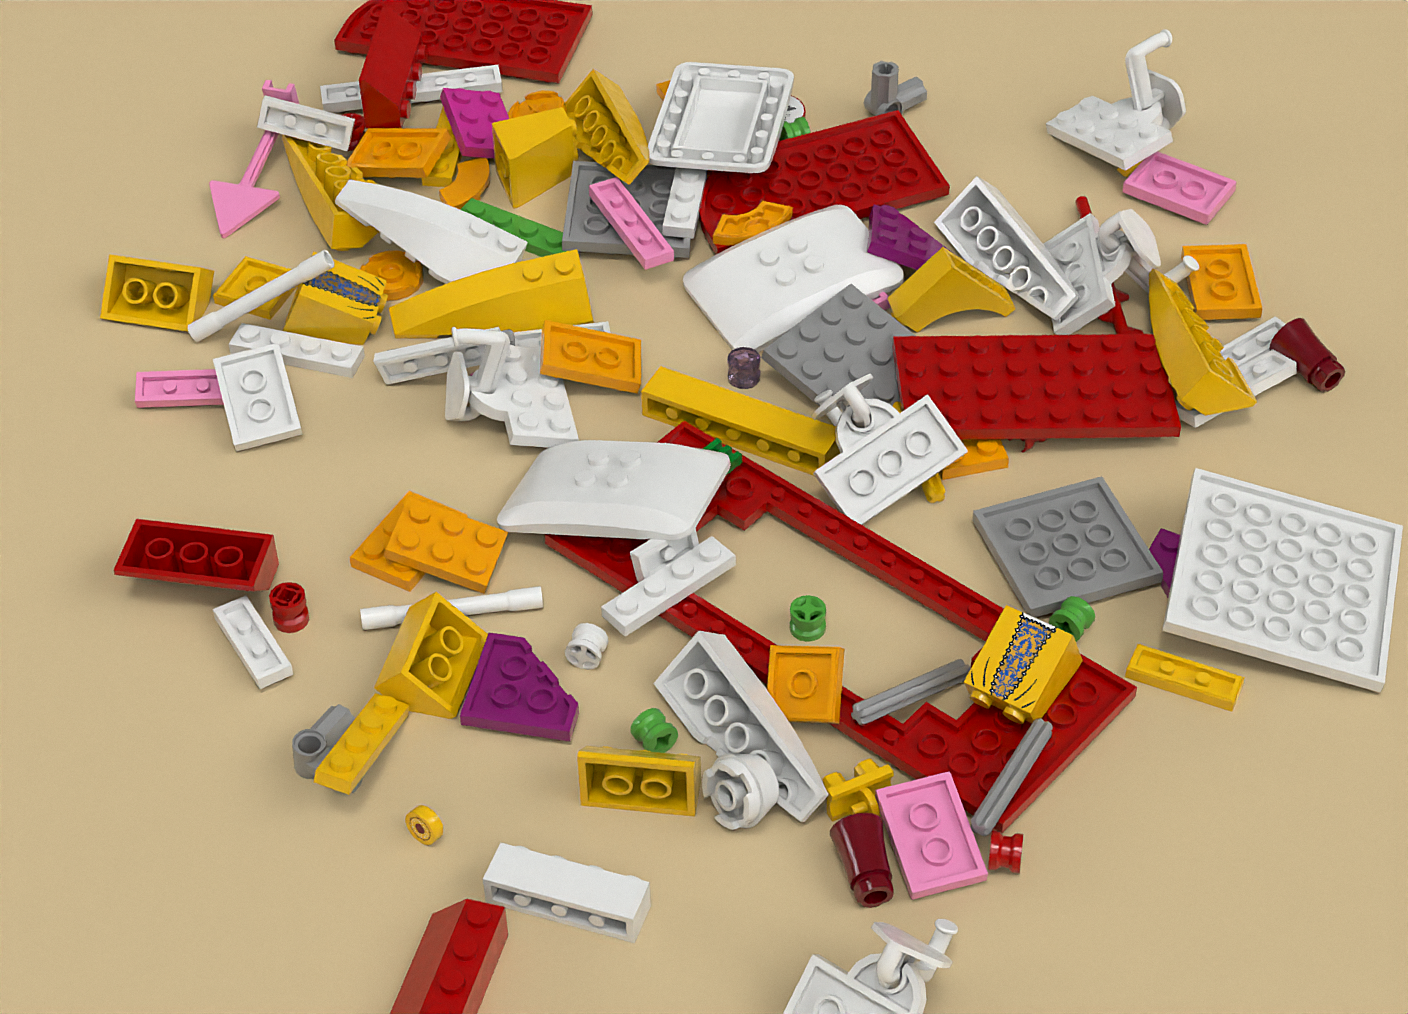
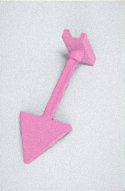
[209,80,299,238]

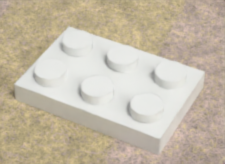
[213,342,303,452]

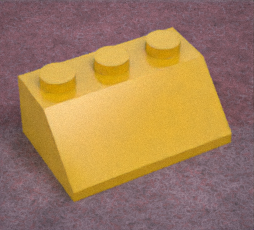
[100,254,214,332]
[374,592,488,719]
[577,746,701,817]

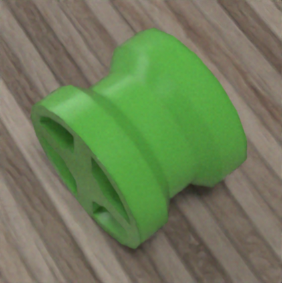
[779,116,811,141]
[790,595,826,642]
[1049,596,1095,642]
[630,708,678,753]

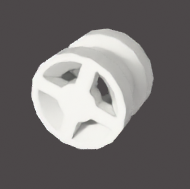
[565,623,609,670]

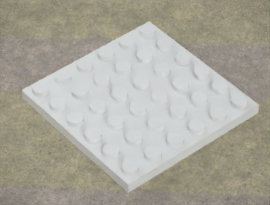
[1162,468,1403,692]

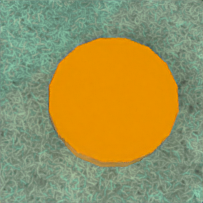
[360,250,424,301]

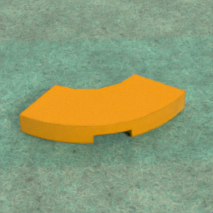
[439,157,490,210]
[713,201,793,246]

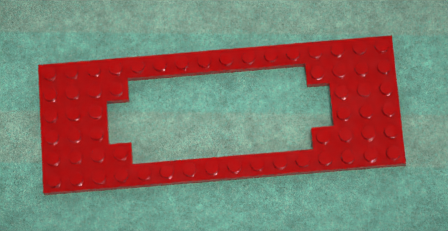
[544,421,1137,833]

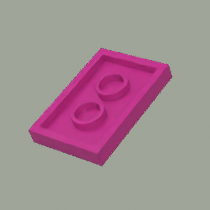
[440,88,509,159]

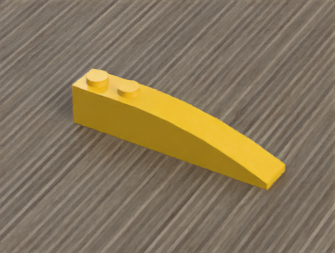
[565,69,649,185]
[282,134,379,251]
[389,249,594,339]
[1149,268,1257,416]

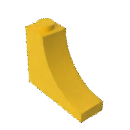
[887,247,1016,333]

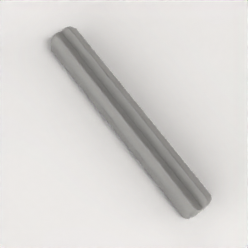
[851,659,970,725]
[971,718,1053,836]

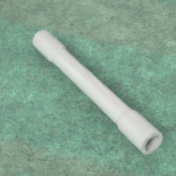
[188,250,334,342]
[360,586,543,630]

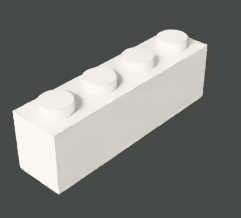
[483,843,651,943]

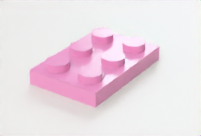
[1123,151,1237,225]
[875,771,988,900]

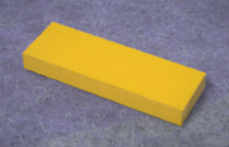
[1125,644,1245,712]

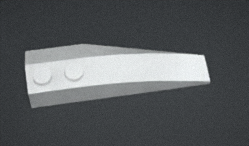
[934,176,1080,321]
[335,179,528,284]
[653,631,828,822]

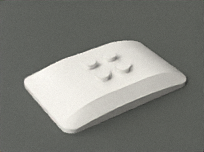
[648,62,794,173]
[683,205,904,356]
[497,440,731,541]

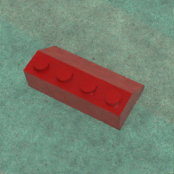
[359,6,428,129]
[113,519,279,592]
[390,899,508,1014]

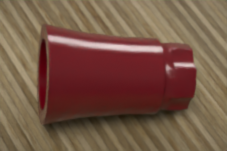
[1269,318,1346,392]
[830,813,894,908]

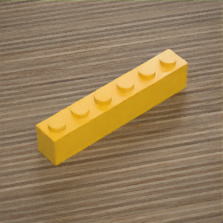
[641,366,841,476]

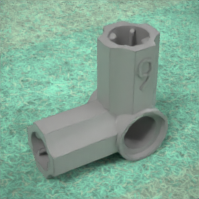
[864,61,927,116]
[292,704,367,793]

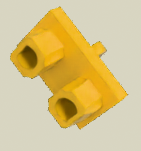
[823,758,894,822]

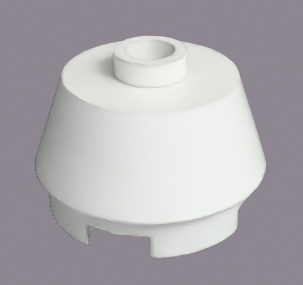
[702,754,779,830]

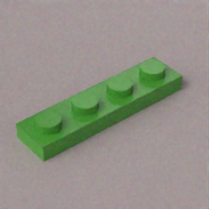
[460,198,566,257]

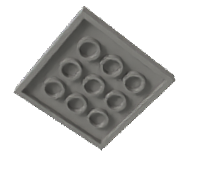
[562,161,691,258]
[761,284,916,406]
[972,476,1163,618]

